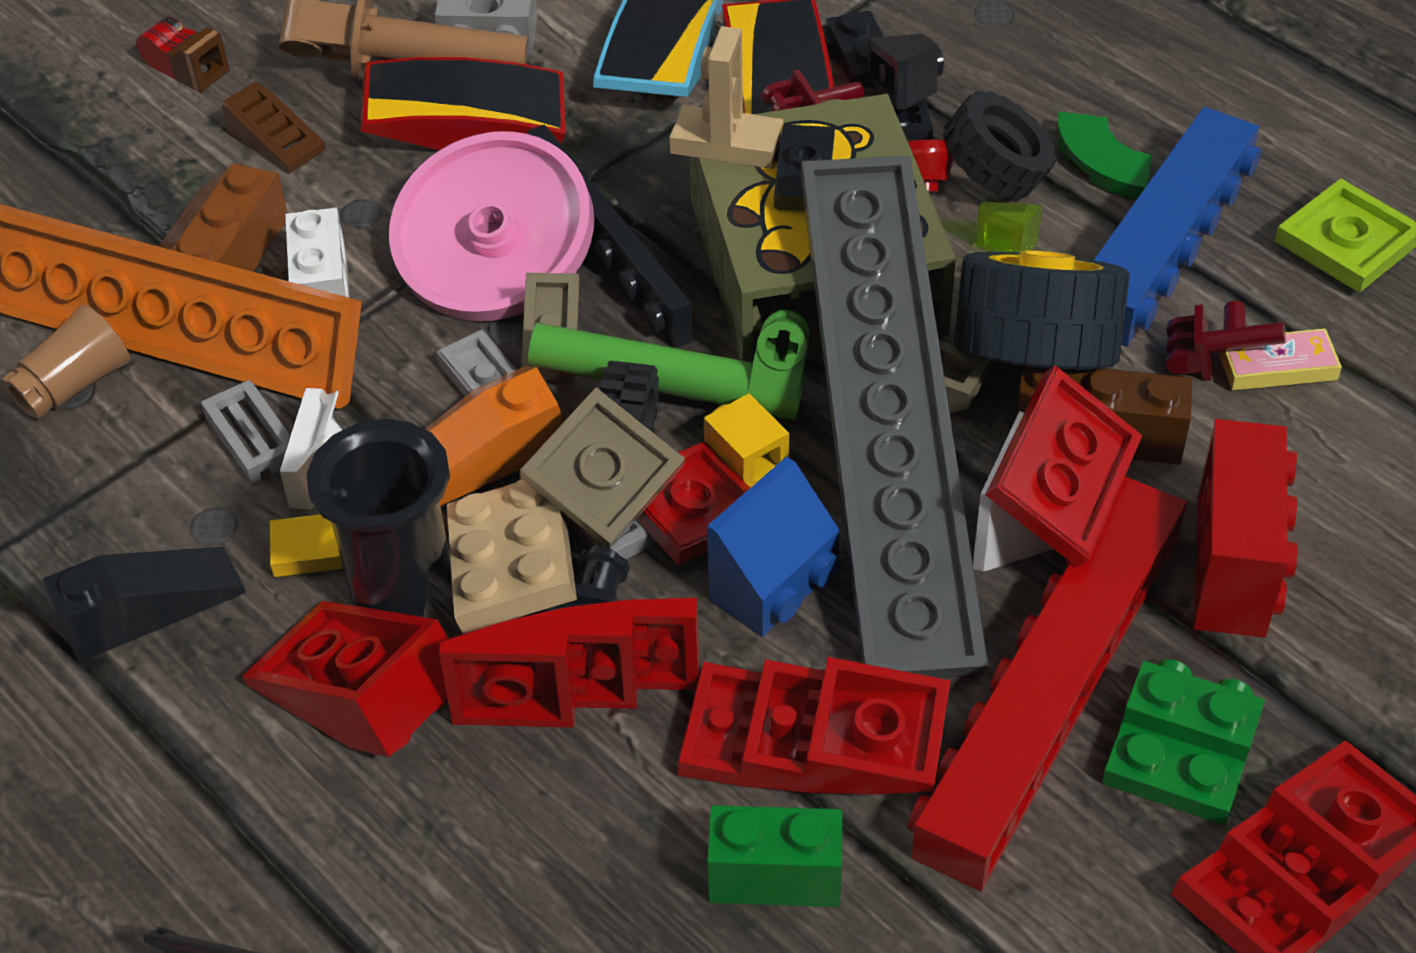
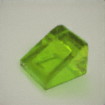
[975,202,1042,252]

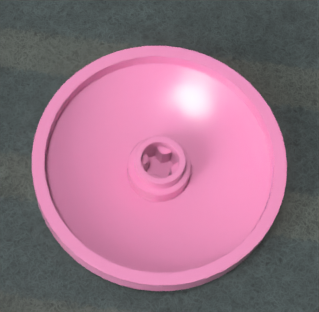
[389,131,594,321]

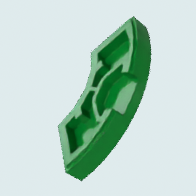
[1056,111,1152,200]

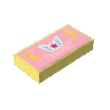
[1218,328,1342,391]

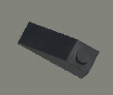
[42,547,246,663]

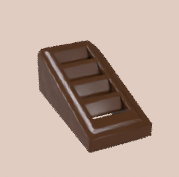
[221,82,326,173]

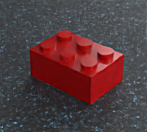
[1193,419,1298,638]

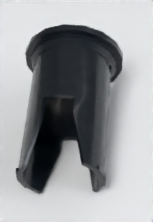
[306,419,452,617]

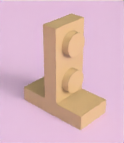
[670,26,784,169]

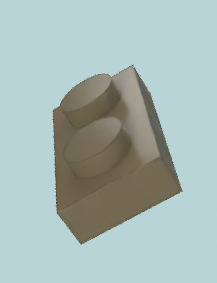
[521,272,580,380]

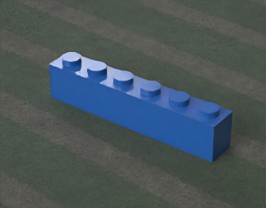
[1094,107,1262,347]

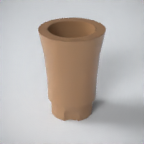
[2,304,130,420]

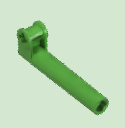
[528,309,810,421]

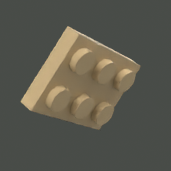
[447,479,577,634]

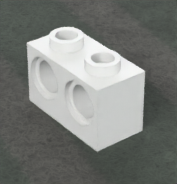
[285,208,350,298]

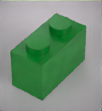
[708,805,843,907]

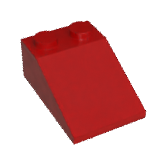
[241,600,448,757]

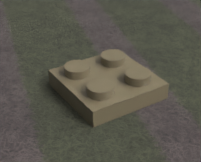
[520,387,685,549]

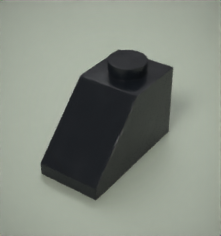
[867,33,944,110]

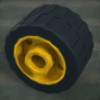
[954,250,1130,370]

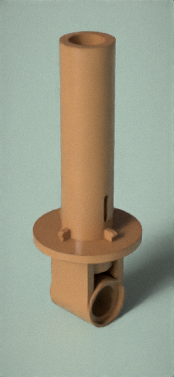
[279,0,528,81]

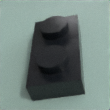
[826,10,884,88]

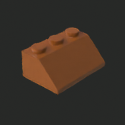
[159,163,288,272]

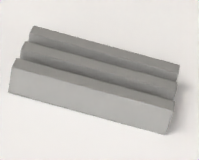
[201,379,291,484]

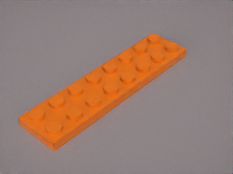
[0,204,362,409]

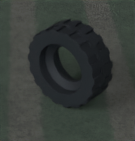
[943,91,1057,200]

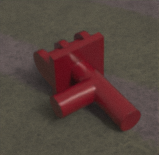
[760,69,864,112]
[1166,301,1286,381]

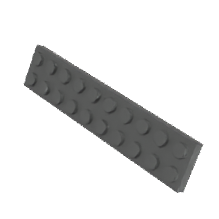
[800,155,988,678]

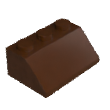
[1016,365,1193,465]

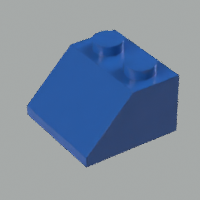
[707,457,841,637]

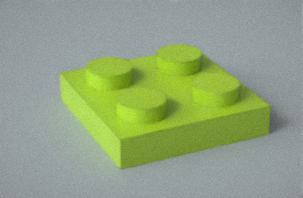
[1275,178,1416,293]

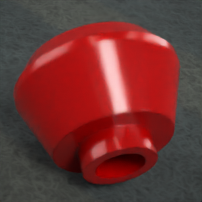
[907,140,954,193]

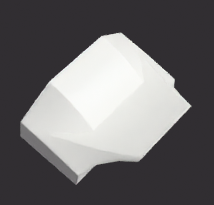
[280,388,342,509]

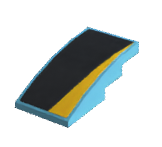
[593,0,724,97]

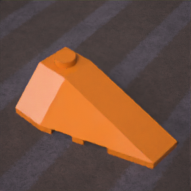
[425,366,563,506]

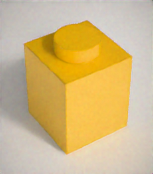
[704,393,789,488]

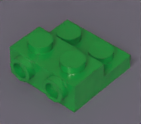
[1102,659,1265,826]

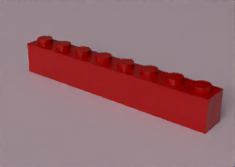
[907,477,1187,892]

